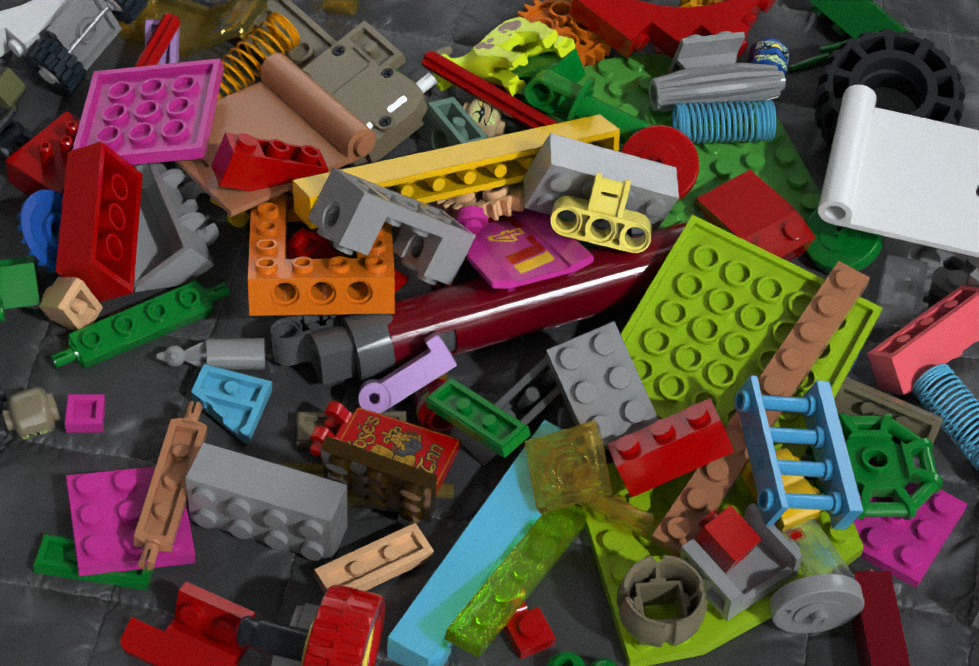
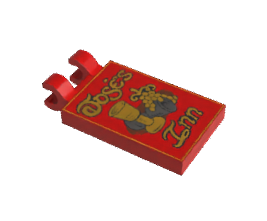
[310,401,461,496]

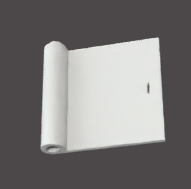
[818,85,979,258]

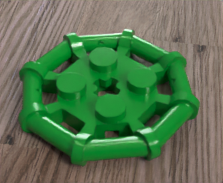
[806,412,943,520]

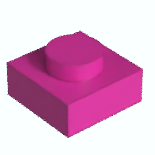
[65,394,106,433]

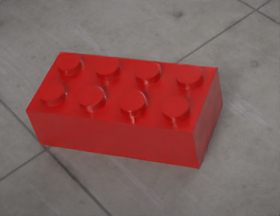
[56,141,143,303]

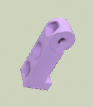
[358,331,457,413]

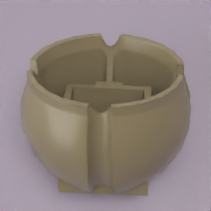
[617,555,707,647]

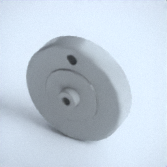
[769,574,865,633]

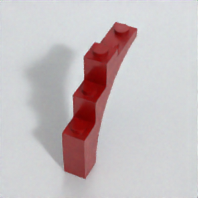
[570,0,776,59]

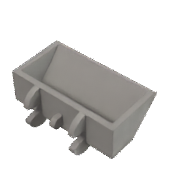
[132,162,219,292]

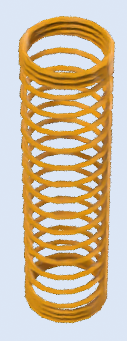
[218,12,300,100]

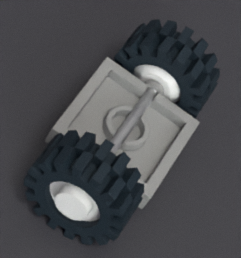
[24,0,149,96]

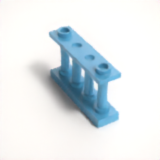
[734,376,863,530]

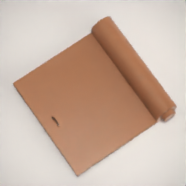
[175,53,376,217]

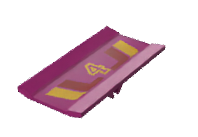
[434,206,593,292]

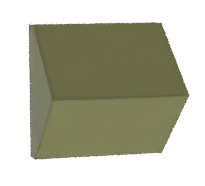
[0,67,26,109]

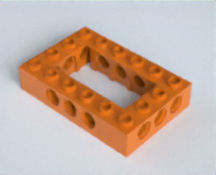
[248,168,395,316]

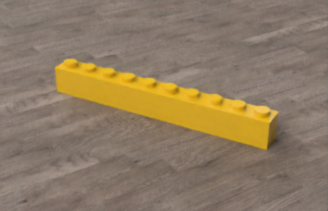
[293,114,620,229]

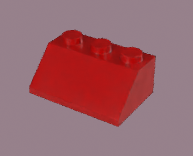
[607,398,735,498]

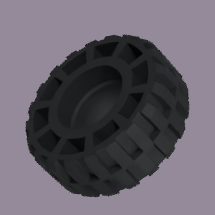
[814,29,965,146]

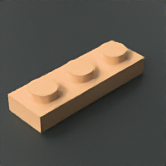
[314,523,434,594]

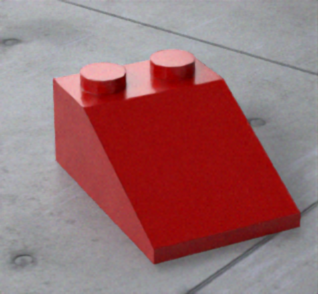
[695,170,816,262]

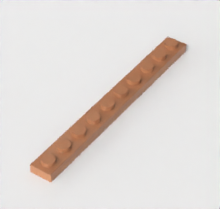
[651,261,870,558]

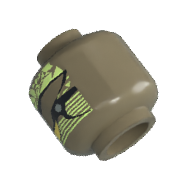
[2,387,60,439]

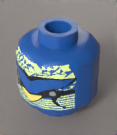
[747,37,790,76]

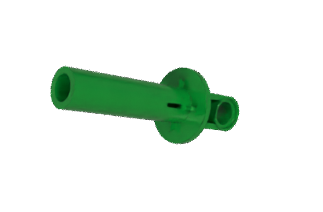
[524,70,653,144]

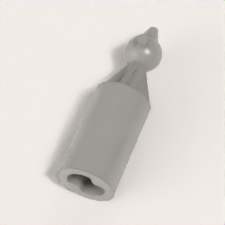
[156,338,265,371]

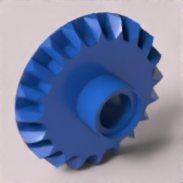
[16,190,63,277]

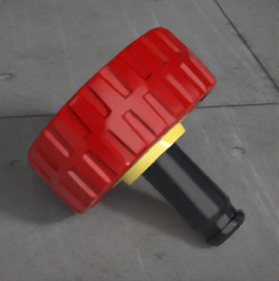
[236,585,385,666]

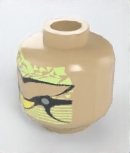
[463,98,508,138]

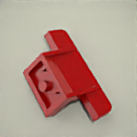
[120,581,255,666]

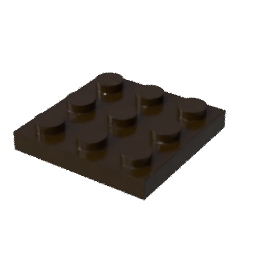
[321,436,437,523]

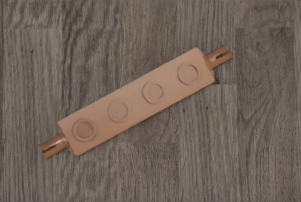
[133,401,207,570]

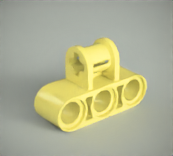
[551,172,651,253]

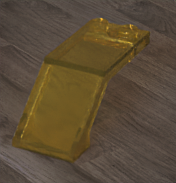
[114,0,268,58]

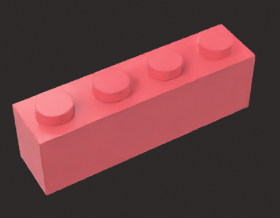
[867,285,979,395]

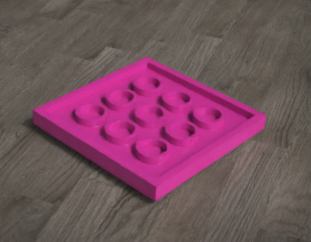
[72,58,224,165]

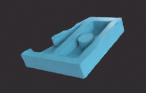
[191,364,272,444]

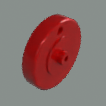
[621,125,699,203]

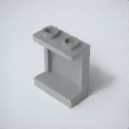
[679,503,802,621]

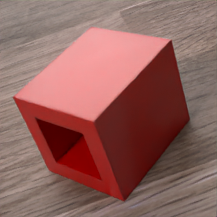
[694,505,762,574]

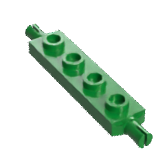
[50,280,230,369]

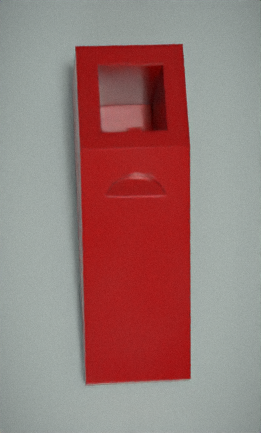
[211,132,329,192]

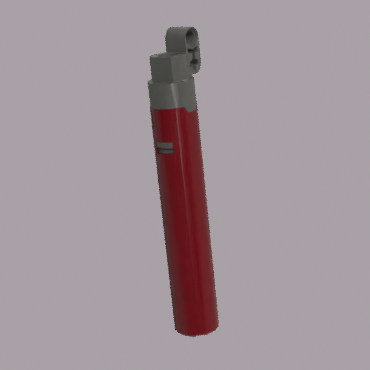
[270,221,688,385]

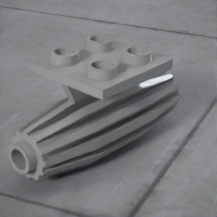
[649,31,786,112]

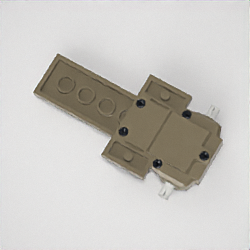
[222,0,437,166]

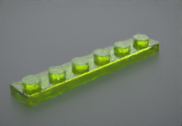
[445,496,590,658]

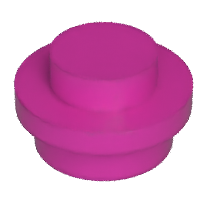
[455,206,489,234]

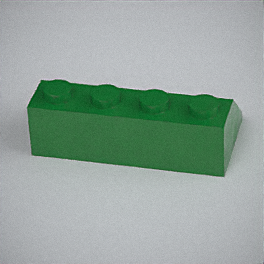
[808,0,909,39]

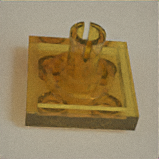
[525,421,613,514]

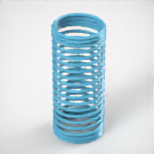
[671,99,776,144]
[912,364,979,471]

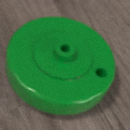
[805,208,885,274]

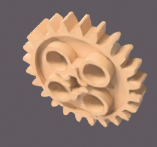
[434,182,524,221]

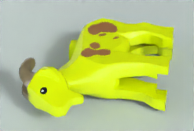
[432,17,575,96]

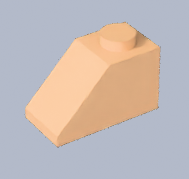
[39,277,103,331]

